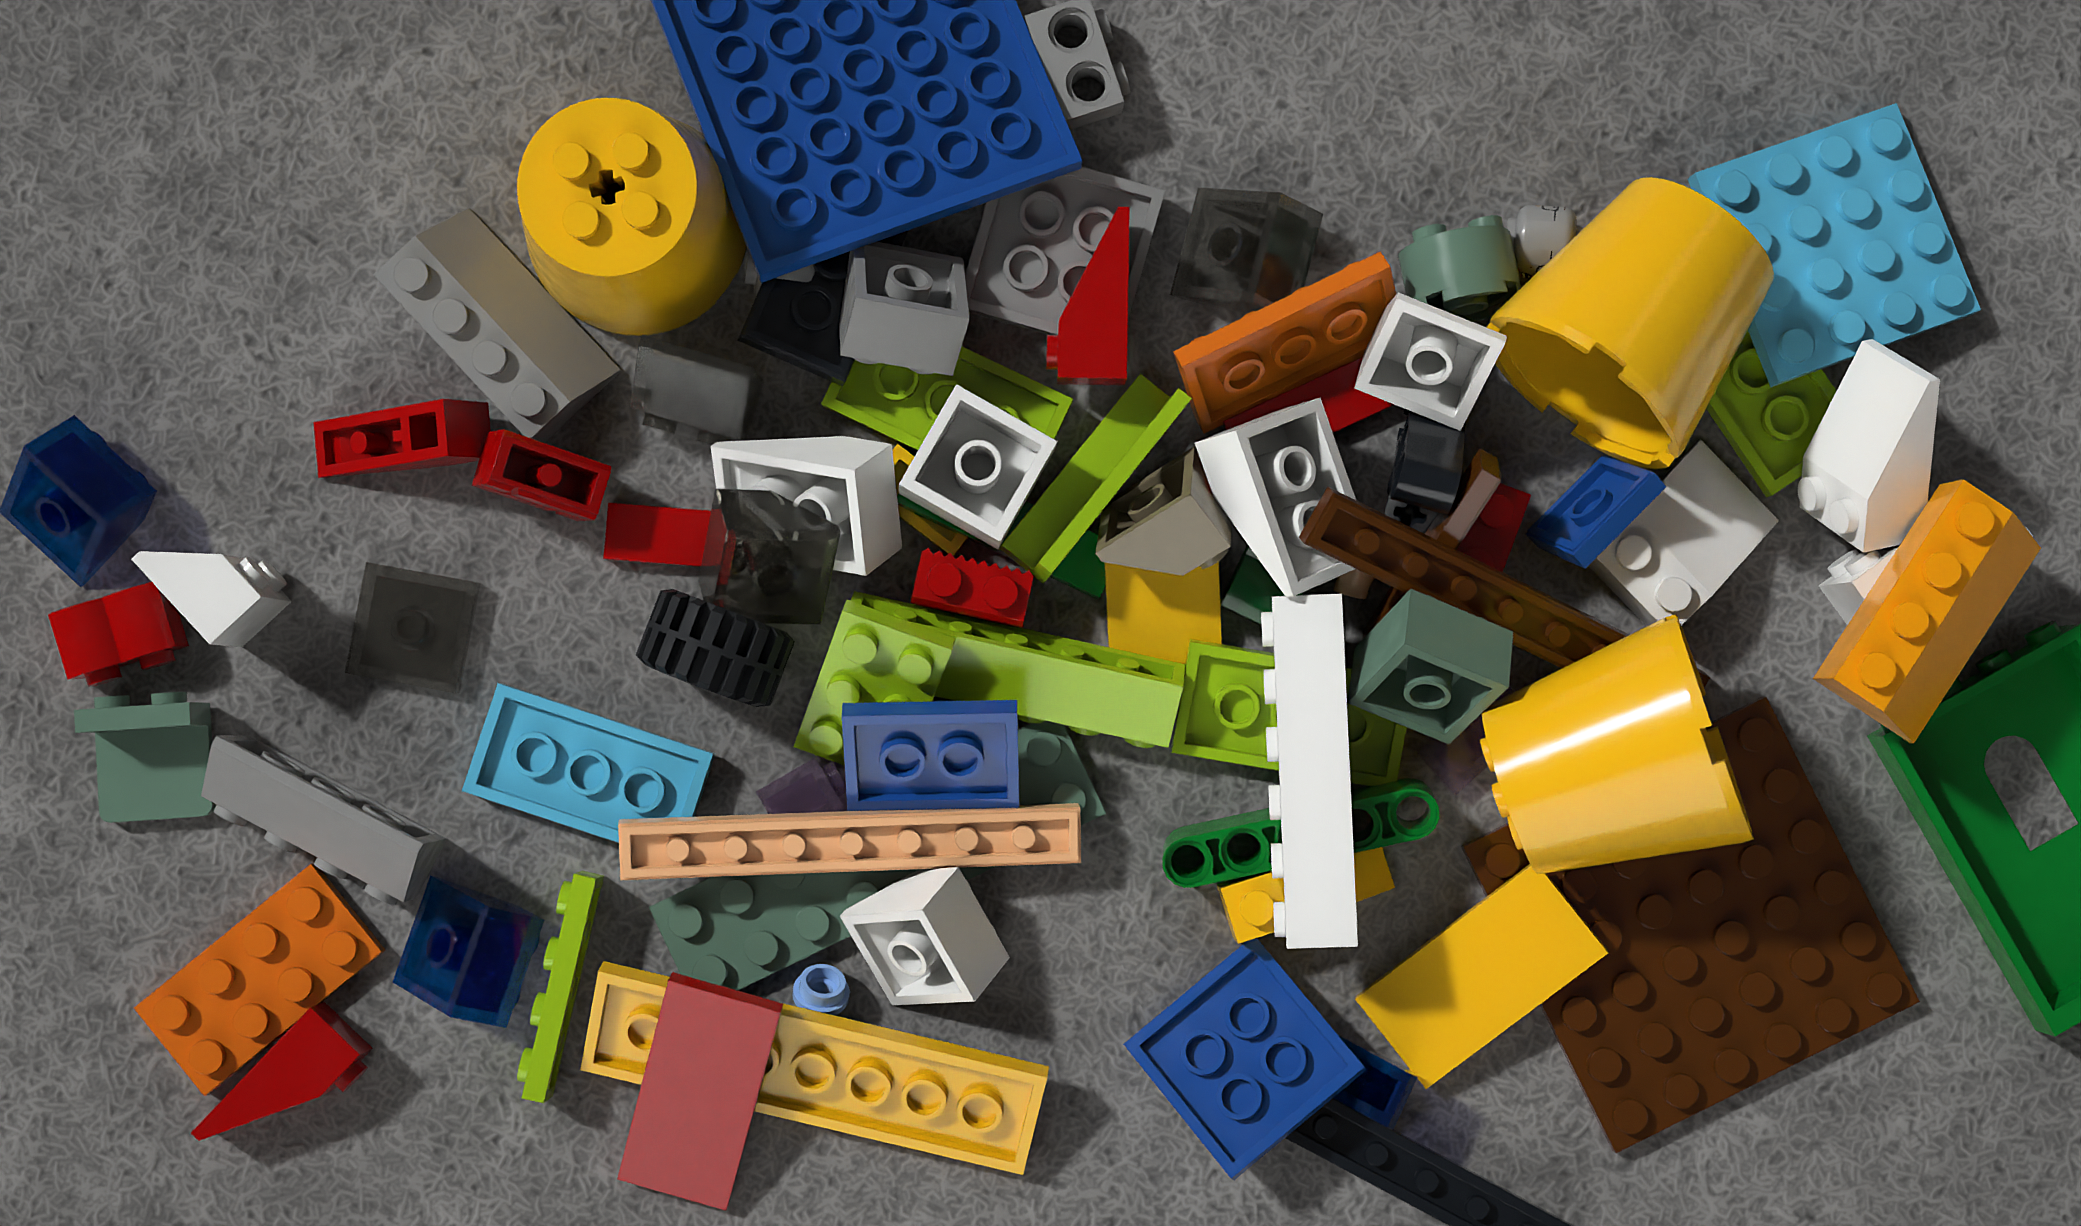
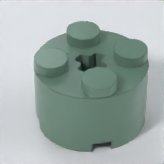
[1398,215,1522,322]

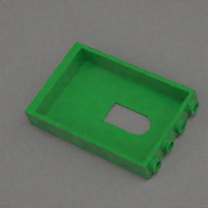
[1867,621,2081,1037]

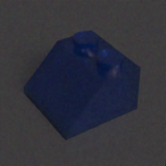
[0,415,157,587]
[393,875,545,1028]

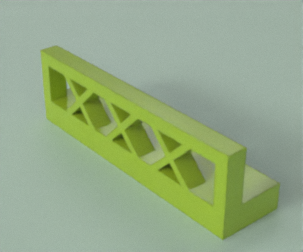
[999,373,1192,584]

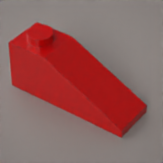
[1046,206,1130,385]
[313,399,491,478]
[191,1002,373,1141]

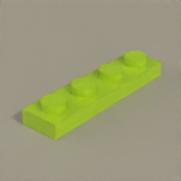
[517,870,604,1103]

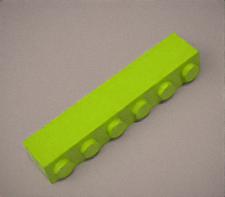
[851,591,1186,748]

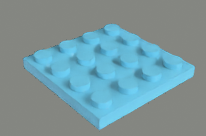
[1687,103,1981,387]

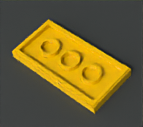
[1355,864,1608,1089]

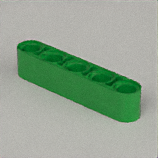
[1162,778,1440,888]

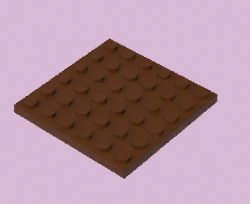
[1461,697,1920,1153]

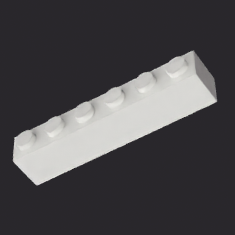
[1261,594,1358,949]

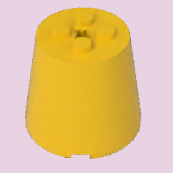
[517,98,747,336]
[1486,177,1774,469]
[1480,614,1754,874]

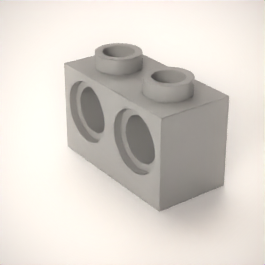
[1024,0,1131,130]

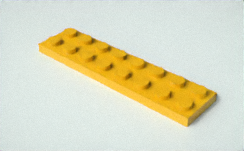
[580,961,1049,1175]

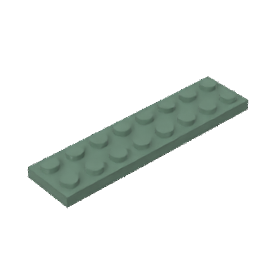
[649,721,1106,990]

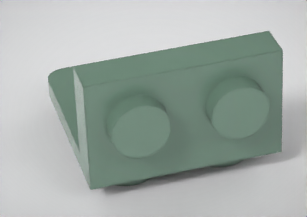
[74,692,215,823]

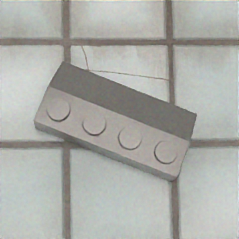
[373,207,622,443]
[201,735,447,905]

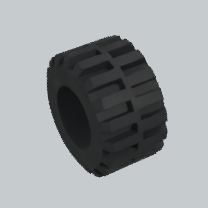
[636,589,795,707]

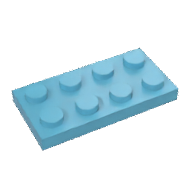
[462,683,716,843]

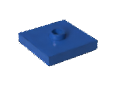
[1526,455,1667,569]

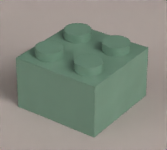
[1347,589,1513,744]

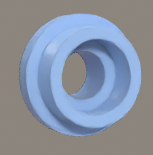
[792,964,850,1016]

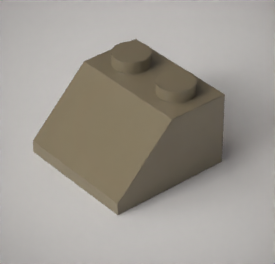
[1095,446,1232,576]

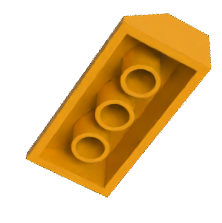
[1813,479,2041,743]

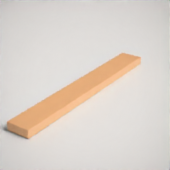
[618,803,1081,880]

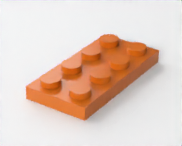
[1173,252,1396,434]
[134,863,386,1096]

